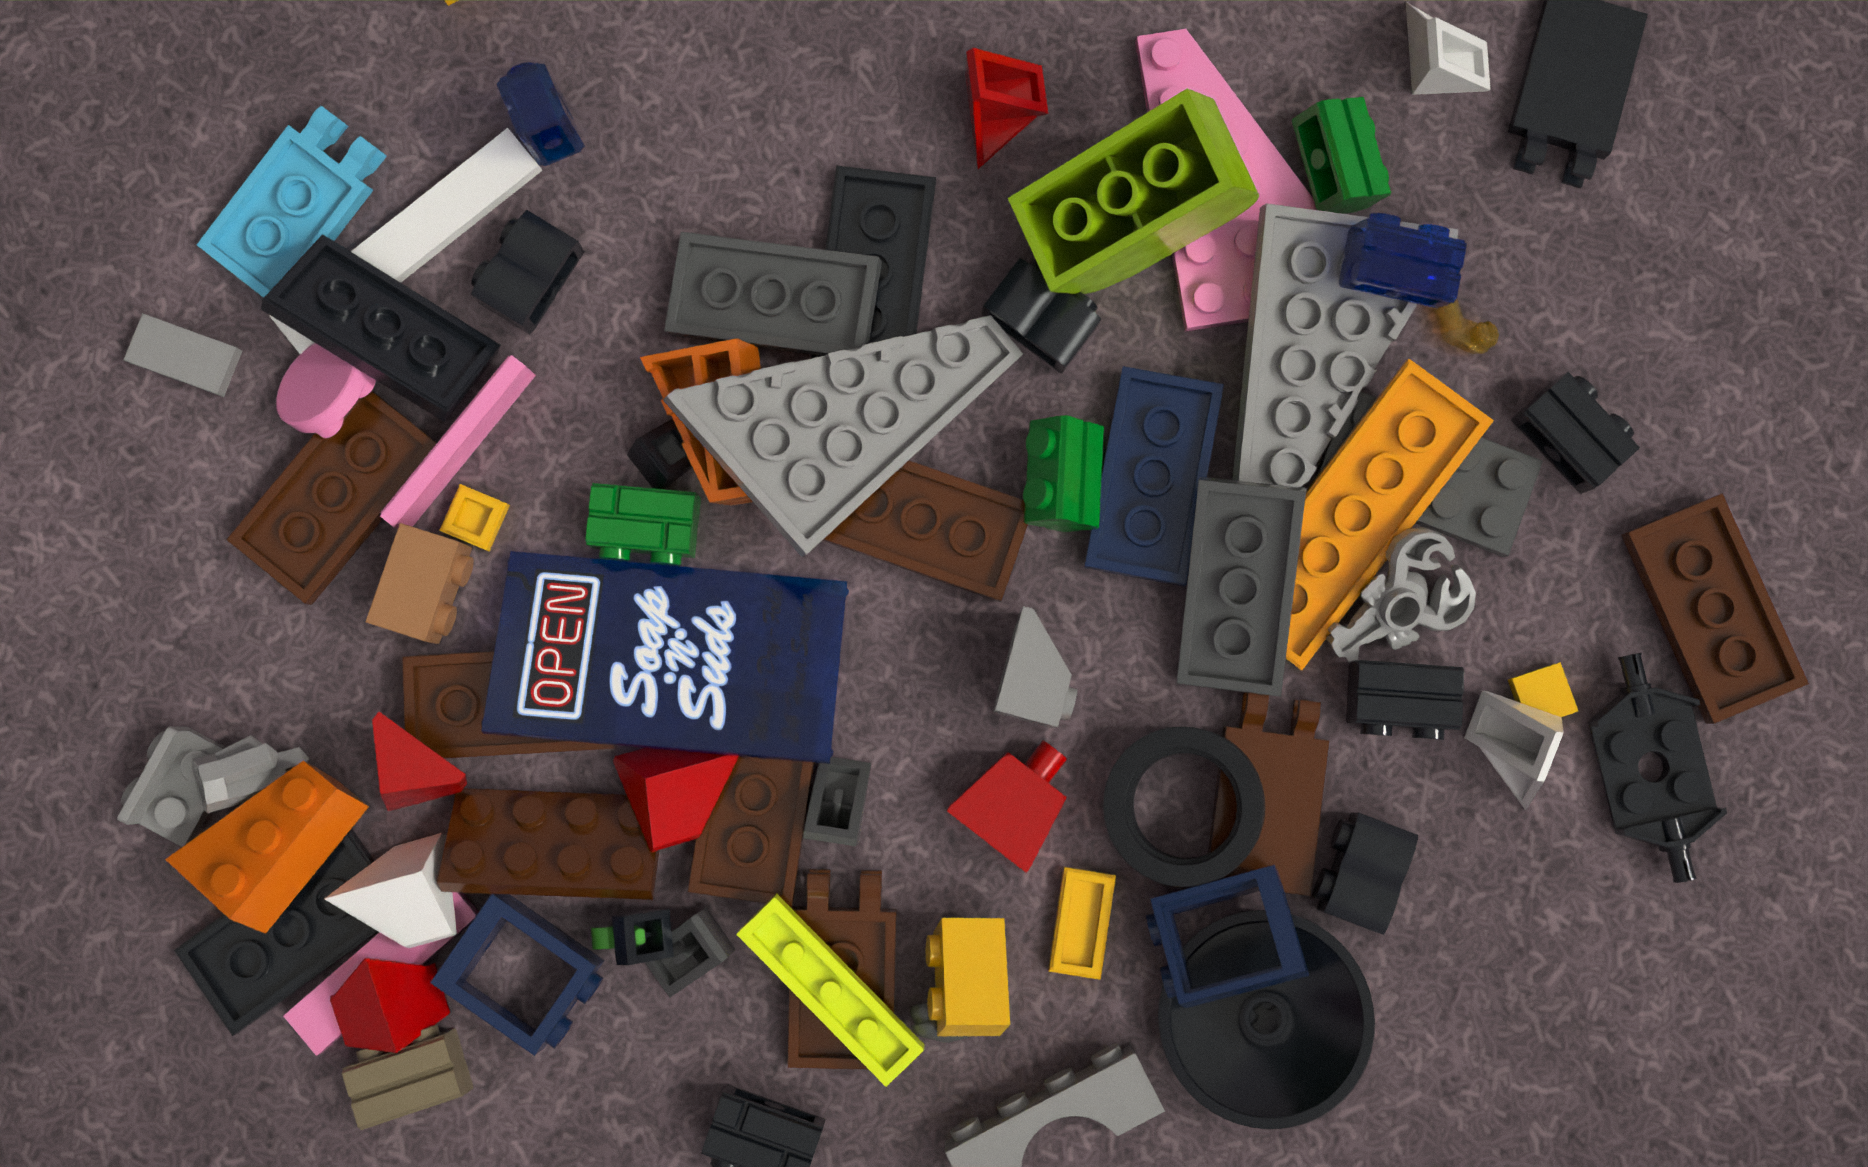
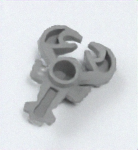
[1326,527,1476,663]

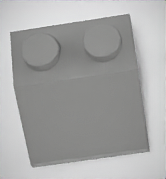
[992,606,1078,728]

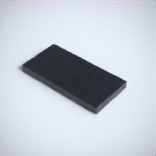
[811,165,936,359]
[261,234,501,422]
[174,829,378,1036]

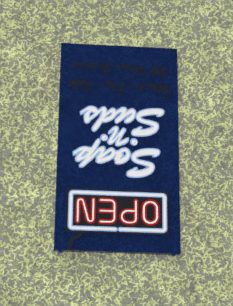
[481,551,849,764]

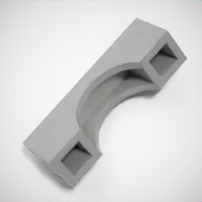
[945,1043,1165,1167]

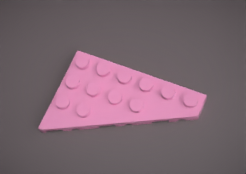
[1135,29,1316,332]

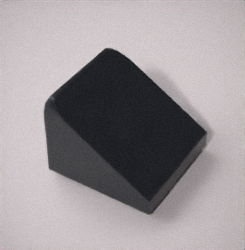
[627,418,692,489]

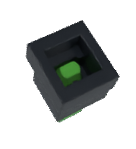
[591,909,674,965]

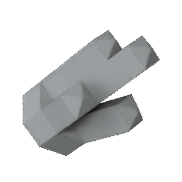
[192,735,309,813]

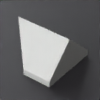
[1406,2,1490,95]
[1464,691,1564,810]
[324,833,457,948]

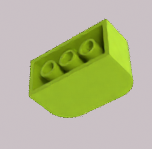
[1008,88,1259,294]

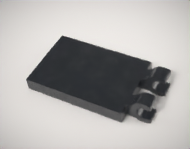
[1508,0,1648,188]

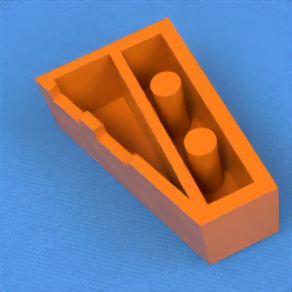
[640,338,761,506]
[165,760,369,934]

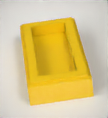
[1048,866,1116,980]

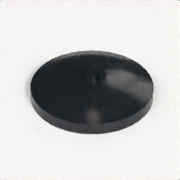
[1158,910,1375,1129]

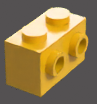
[925,918,1010,1036]

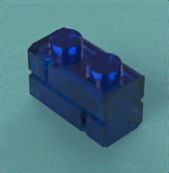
[496,62,585,166]
[1339,213,1467,309]

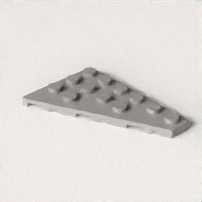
[1232,203,1458,487]
[663,315,1023,557]

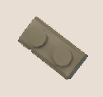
[342,1024,473,1130]

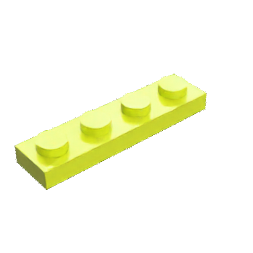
[736,893,925,1087]

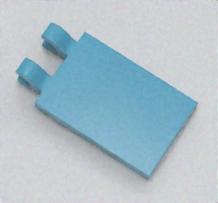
[196,106,387,298]

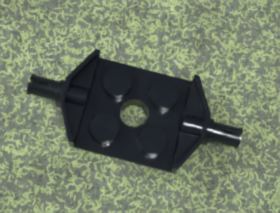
[1588,653,1727,883]

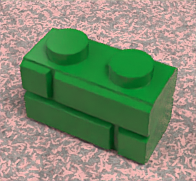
[1292,97,1391,214]
[1023,415,1104,532]
[585,483,701,566]

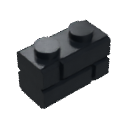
[1511,372,1640,494]
[1346,660,1465,740]
[701,1084,826,1167]

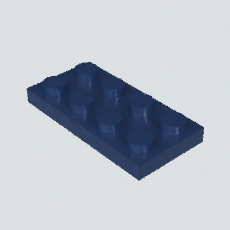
[1084,366,1224,587]

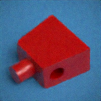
[946,740,1067,873]

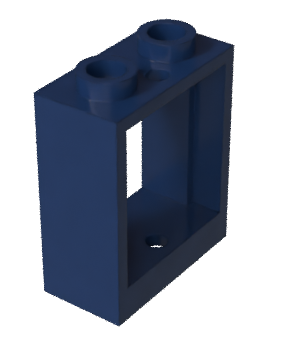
[1146,865,1309,1008]
[430,894,605,1056]

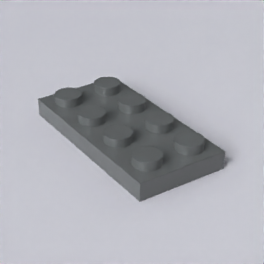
[664,232,882,356]
[1314,392,1543,557]
[1177,477,1306,697]

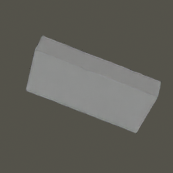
[123,313,242,397]

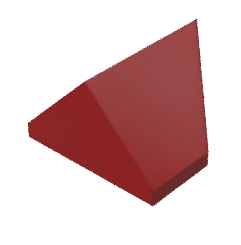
[965,48,1049,169]
[372,712,467,811]
[613,743,741,852]
[330,958,450,1053]

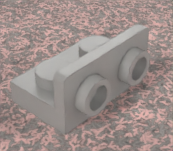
[117,726,226,847]

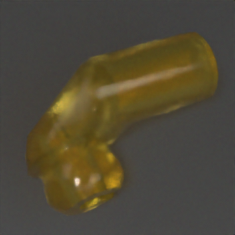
[1430,291,1499,354]

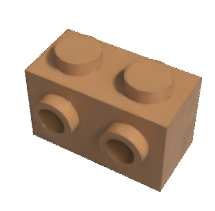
[365,523,474,644]

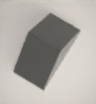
[803,755,871,846]
[645,907,736,997]

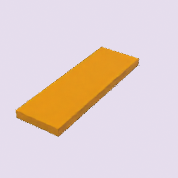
[1286,359,1494,670]

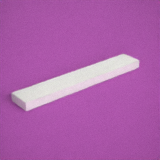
[270,128,542,354]

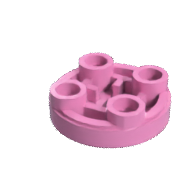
[276,343,376,438]

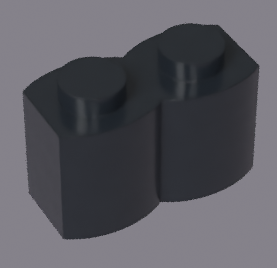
[471,210,585,335]
[981,258,1101,374]
[1313,812,1419,935]

